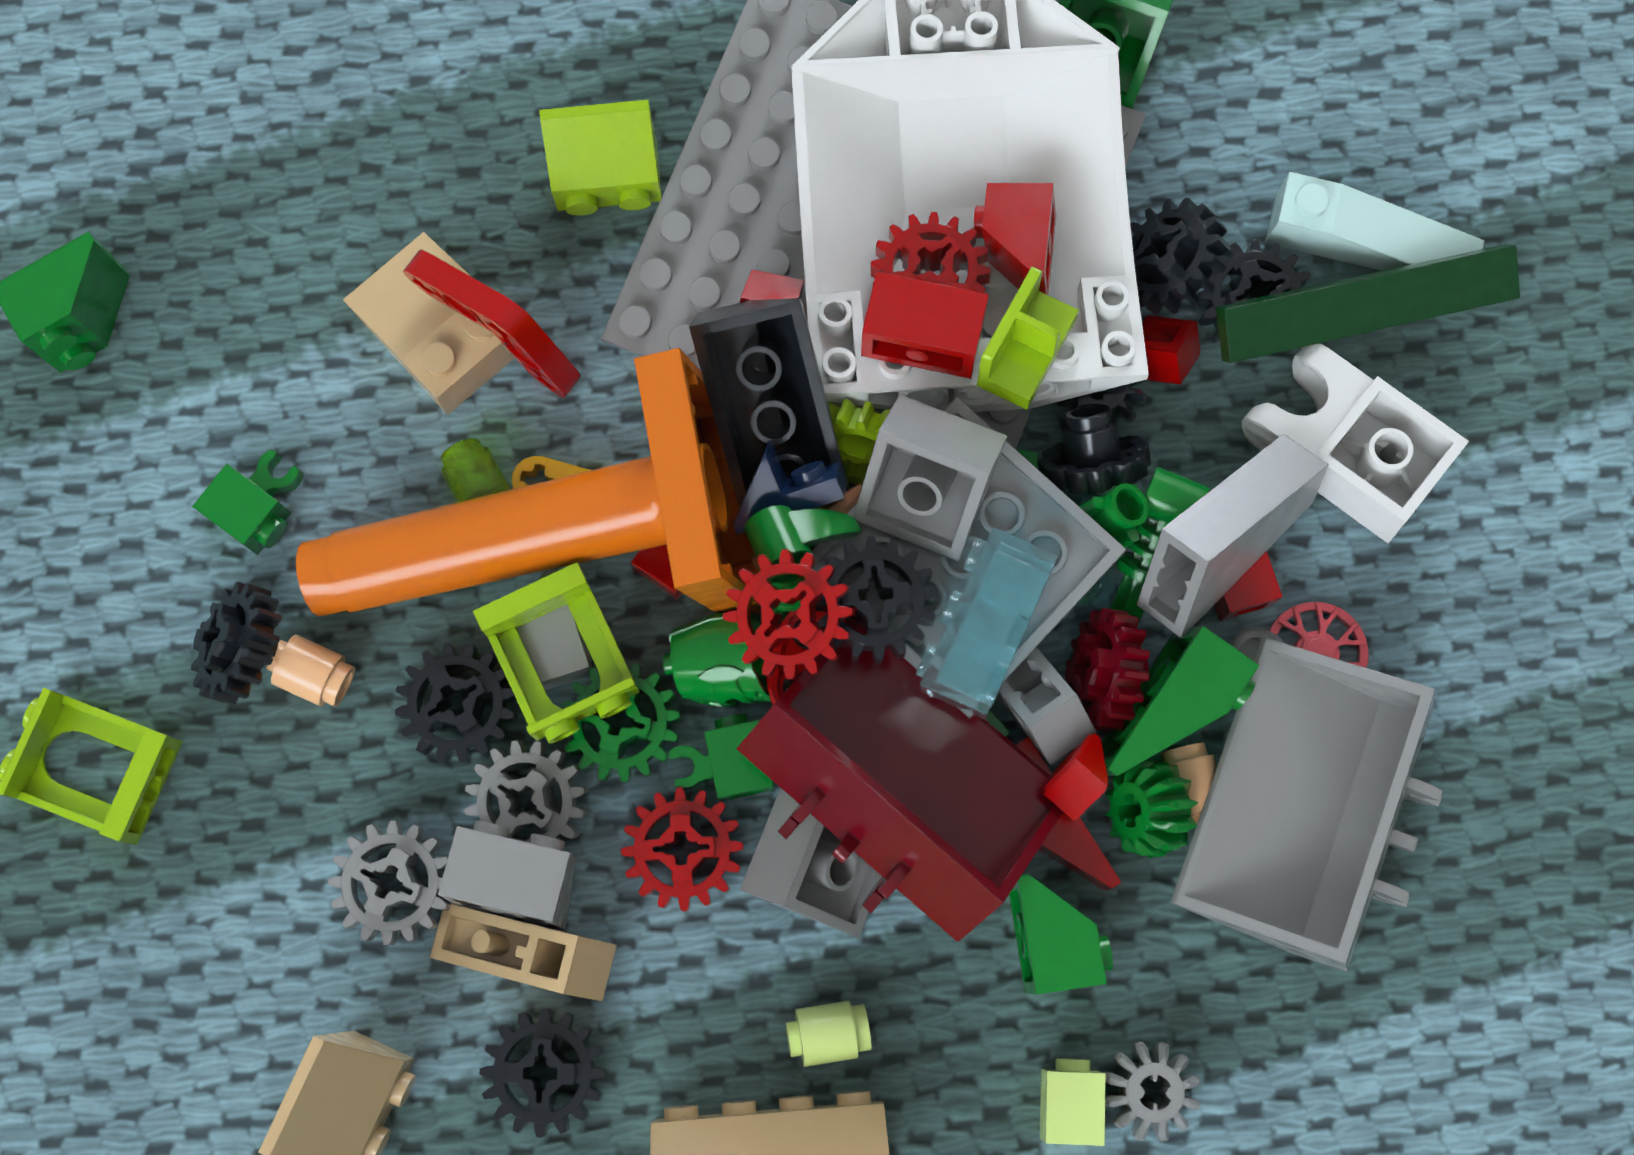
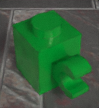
[192,449,304,555]
[668,714,774,802]

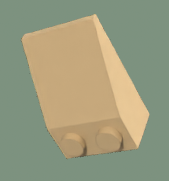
[343,232,515,415]
[258,1030,416,1155]

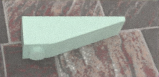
[1265,172,1484,271]

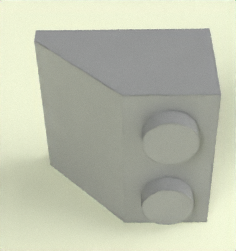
[853,394,1007,561]
[740,788,882,938]
[438,820,576,931]

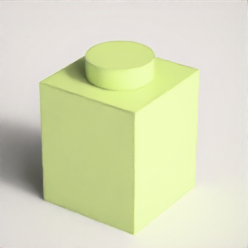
[1040,1058,1106,1146]

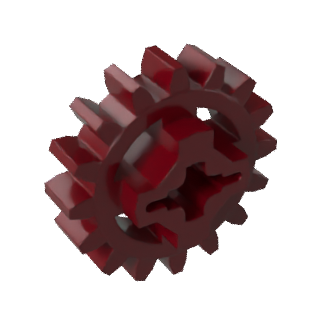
[1065,608,1150,732]

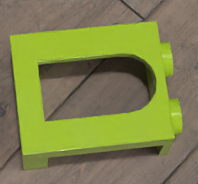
[473,562,640,743]
[0,687,183,845]

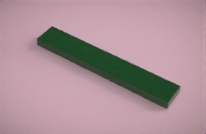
[1216,244,1520,363]

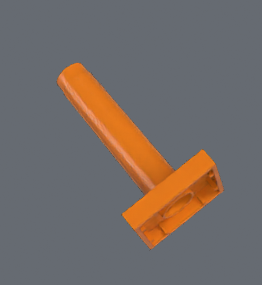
[296,348,761,617]

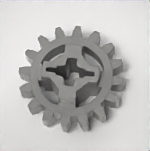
[464,740,589,850]
[328,821,451,945]

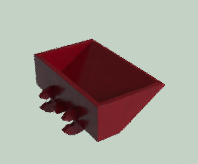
[736,618,1063,942]

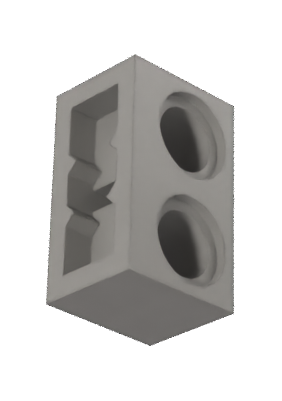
[994,647,1097,765]

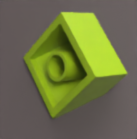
[539,99,662,216]

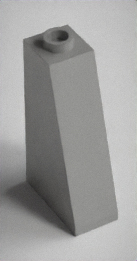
[1137,434,1329,638]

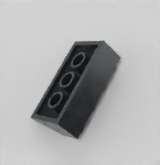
[689,298,850,507]

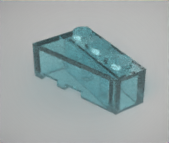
[916,527,1058,720]

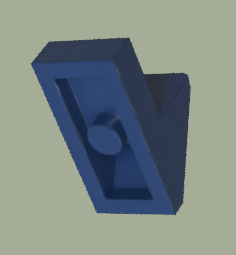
[733,440,847,535]

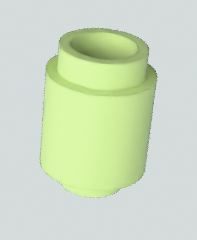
[785,1000,872,1067]

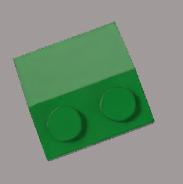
[1059,0,1173,109]
[0,231,130,373]
[1009,874,1113,995]

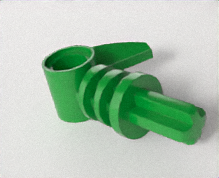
[1109,467,1210,623]
[744,505,862,624]

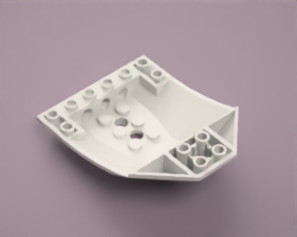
[791,0,1149,412]

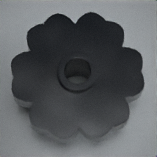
[1038,404,1151,495]

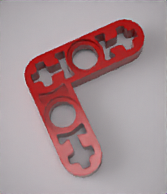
[403,249,581,398]

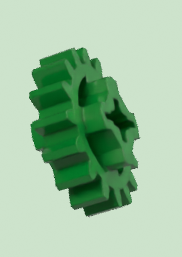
[560,663,681,784]

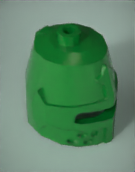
[663,611,771,707]

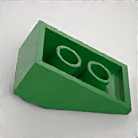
[1101,626,1260,776]

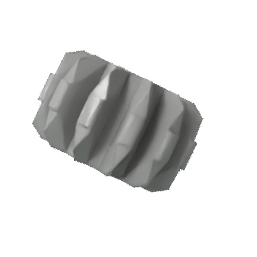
[1104,1041,1200,1141]

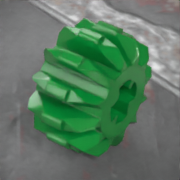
[1104,760,1198,858]

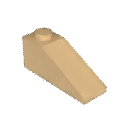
[430,904,617,1001]

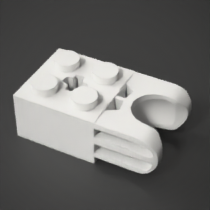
[1241,343,1469,543]

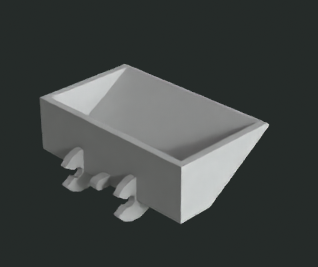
[1170,638,1442,973]

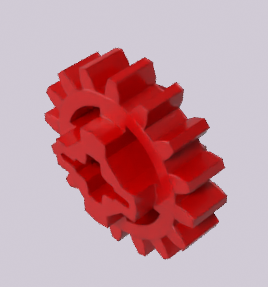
[870,212,991,293]
[723,549,855,679]
[620,787,744,911]

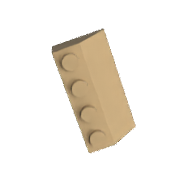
[650,1091,890,1155]

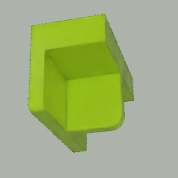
[976,266,1079,410]

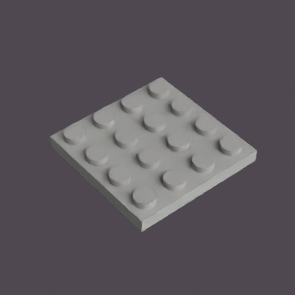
[812,397,1126,719]

